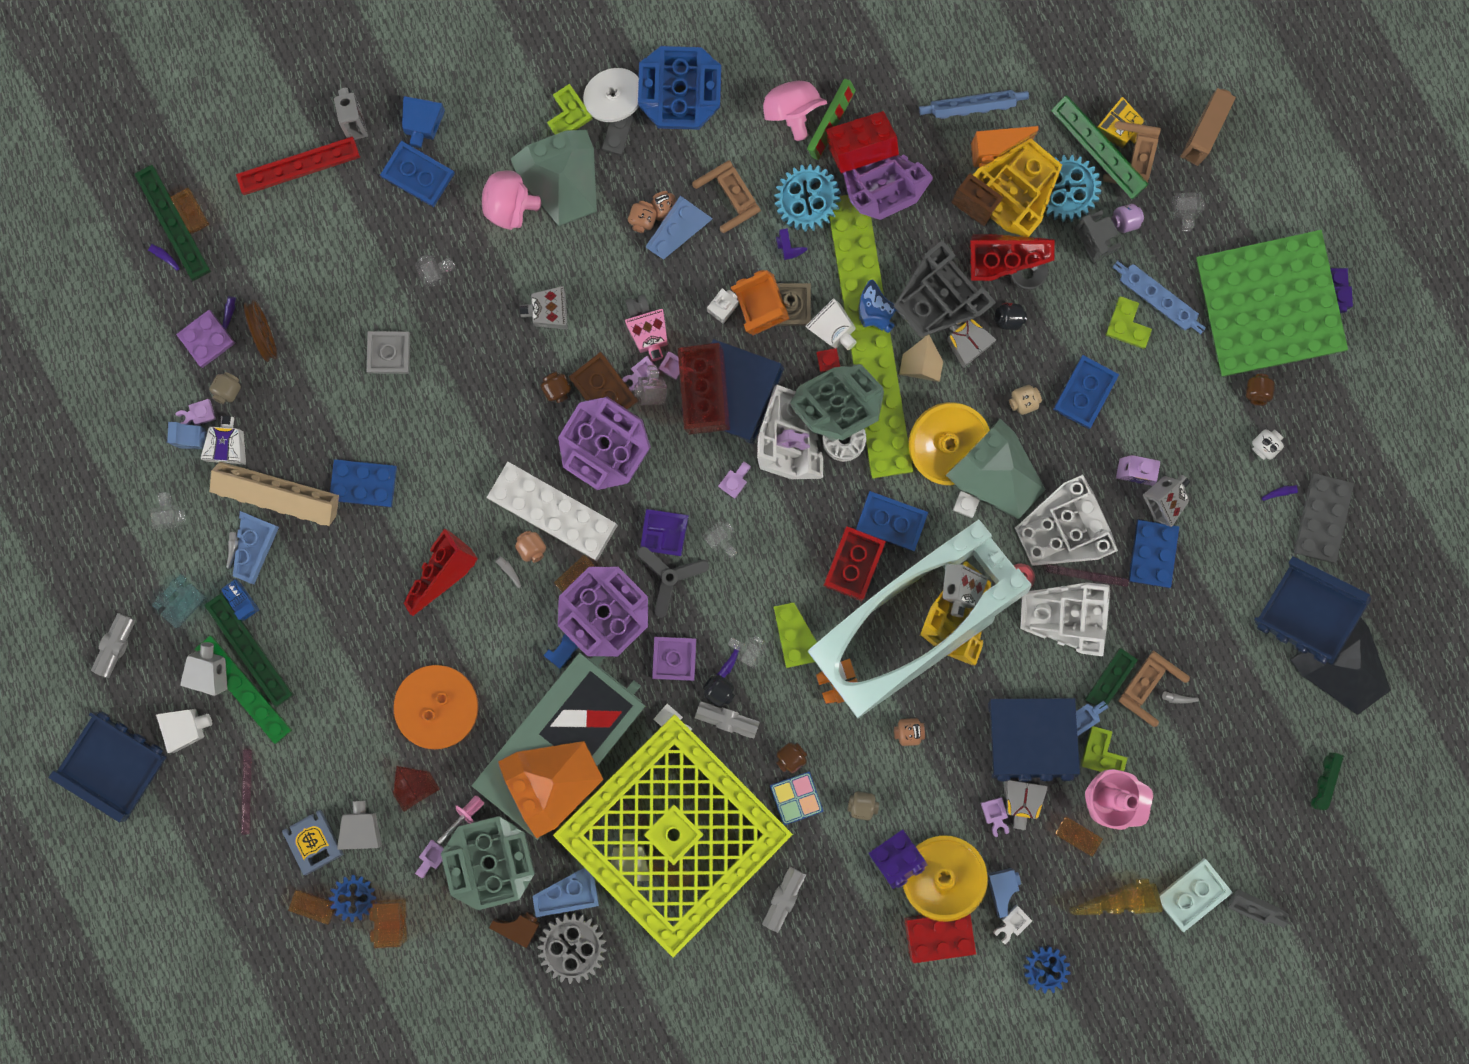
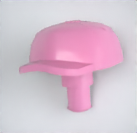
[763,81,827,141]
[482,171,541,230]
[1085,769,1153,830]

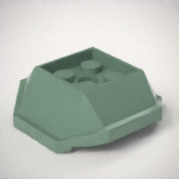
[790,364,884,441]
[441,816,535,910]

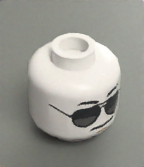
[1252,429,1284,460]

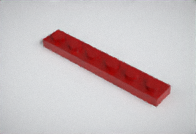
[236,136,361,195]

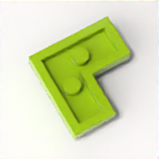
[547,84,593,135]
[1106,296,1152,349]
[1080,726,1127,772]

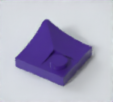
[640,509,689,556]

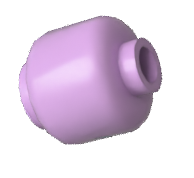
[1111,204,1144,233]

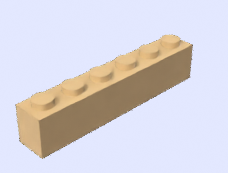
[209,462,339,526]

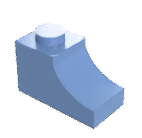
[167,422,207,449]
[987,868,1021,918]

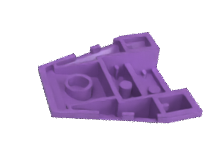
[843,155,933,220]

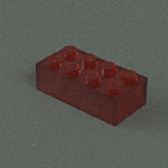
[678,343,730,435]

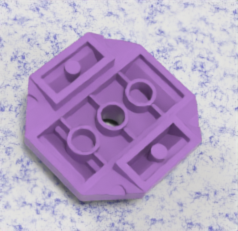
[558,397,651,490]
[558,567,648,657]

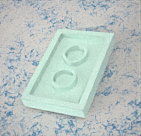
[1155,858,1233,932]

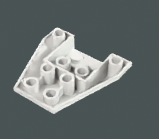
[1015,475,1118,566]

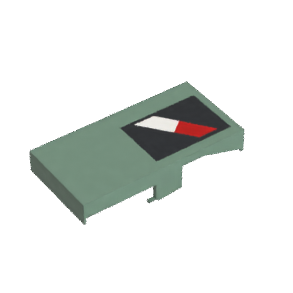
[472,653,646,840]

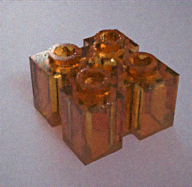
[369,898,407,948]

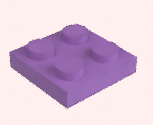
[176,310,235,368]
[652,637,696,681]

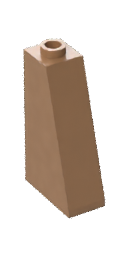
[1180,88,1236,166]

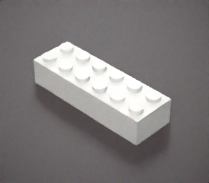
[487,462,618,561]

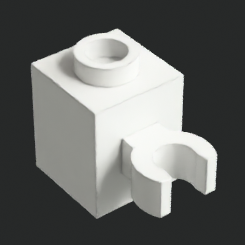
[707,288,738,324]

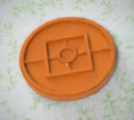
[394,665,478,749]

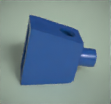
[402,96,445,148]

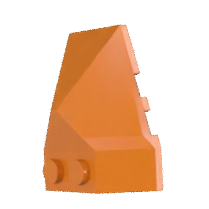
[498,741,604,838]

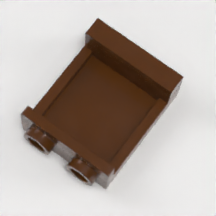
[951,173,1004,226]

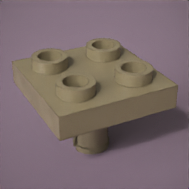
[775,283,811,326]

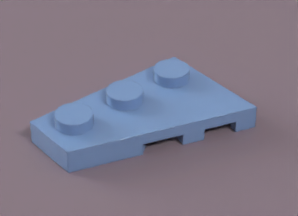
[646,196,712,260]
[233,511,279,584]
[533,868,599,917]

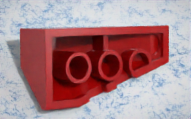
[971,234,1055,281]
[403,529,478,616]

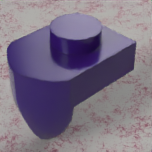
[776,228,807,260]

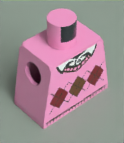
[625,309,668,361]

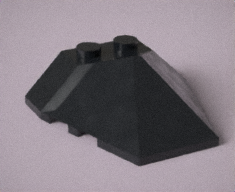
[1290,618,1391,715]

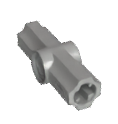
[91,613,136,678]
[695,701,760,739]
[762,867,806,933]

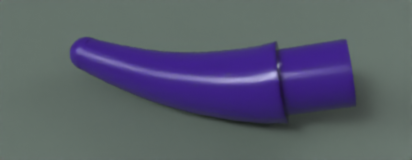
[148,244,179,271]
[222,296,236,330]
[1262,485,1298,501]
[717,646,740,678]

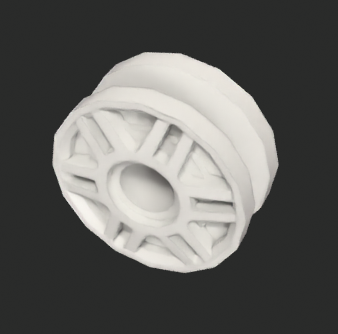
[822,429,866,462]

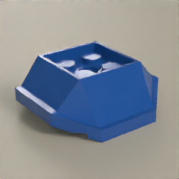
[638,46,721,130]

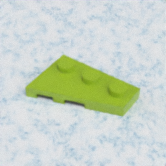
[773,603,817,668]

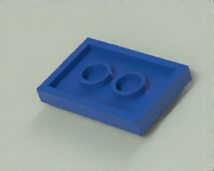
[380,141,455,207]
[1053,355,1119,429]
[330,459,397,508]
[856,491,928,552]
[1128,520,1179,588]

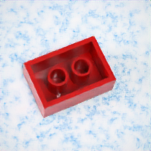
[826,111,899,173]
[823,526,886,601]
[904,914,976,964]

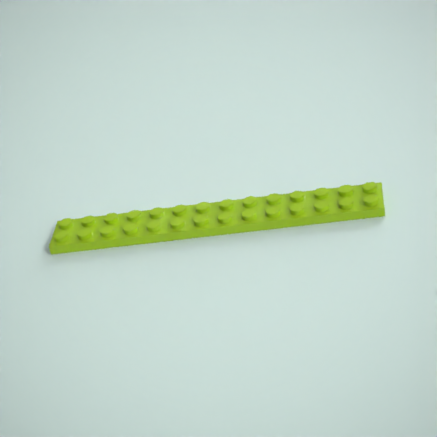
[829,195,913,479]

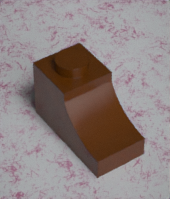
[489,912,540,948]

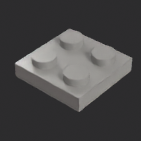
[367,331,410,374]

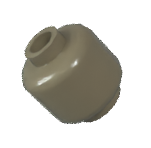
[209,372,241,404]
[847,791,879,821]

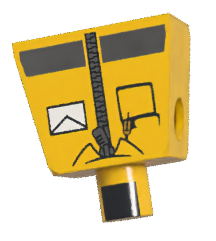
[1097,97,1144,148]

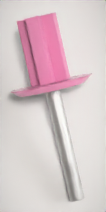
[437,796,484,844]

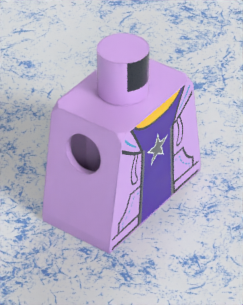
[1116,455,1160,486]

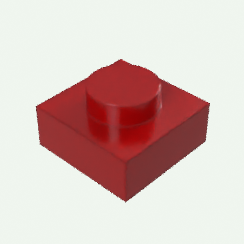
[816,348,840,373]

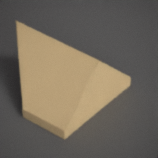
[899,335,943,382]

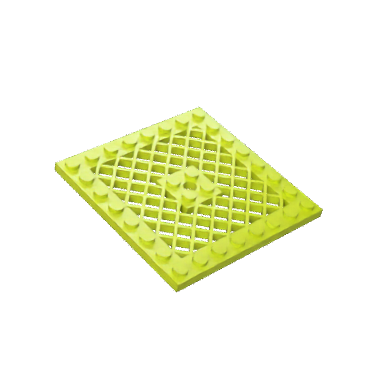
[553,714,793,958]

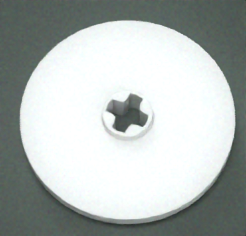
[583,68,639,122]

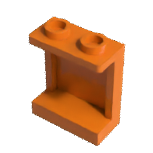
[731,270,790,335]

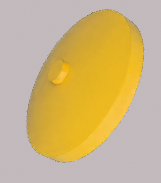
[909,402,990,485]
[903,836,988,921]

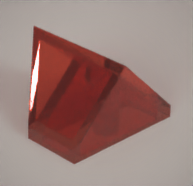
[393,766,440,812]

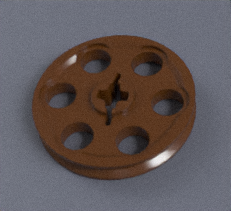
[244,300,277,362]

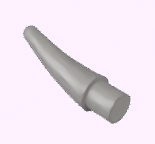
[226,532,238,569]
[495,556,521,588]
[1162,691,1199,704]

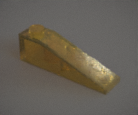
[1069,878,1163,915]

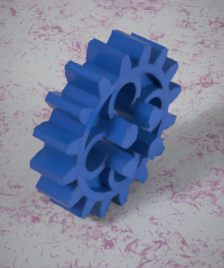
[328,875,376,922]
[1023,946,1071,993]

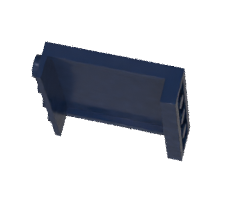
[682,339,784,444]
[1254,556,1371,664]
[988,698,1080,782]
[48,711,167,823]

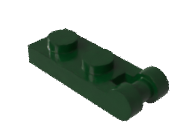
[1311,752,1344,811]

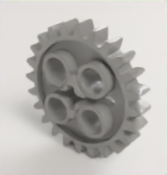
[538,913,607,984]

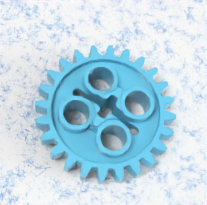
[1046,155,1101,222]
[775,164,841,232]

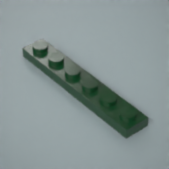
[134,165,212,281]
[204,593,294,707]

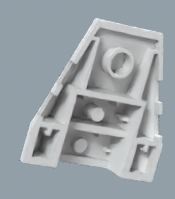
[757,385,823,479]
[1020,582,1110,656]

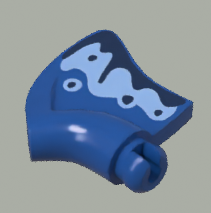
[859,280,896,333]

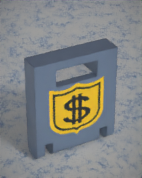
[282,810,344,875]

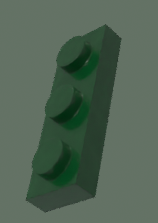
[1084,648,1138,712]

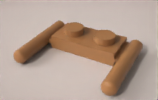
[1103,121,1161,188]
[692,160,761,233]
[1118,650,1190,727]

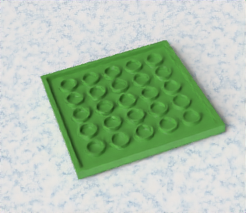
[1196,230,1348,377]

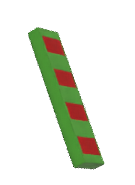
[807,79,856,160]

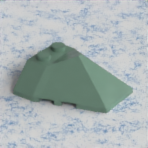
[511,130,597,226]
[946,419,1046,519]

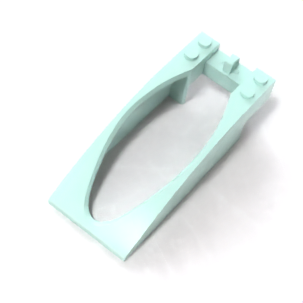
[808,520,1032,718]

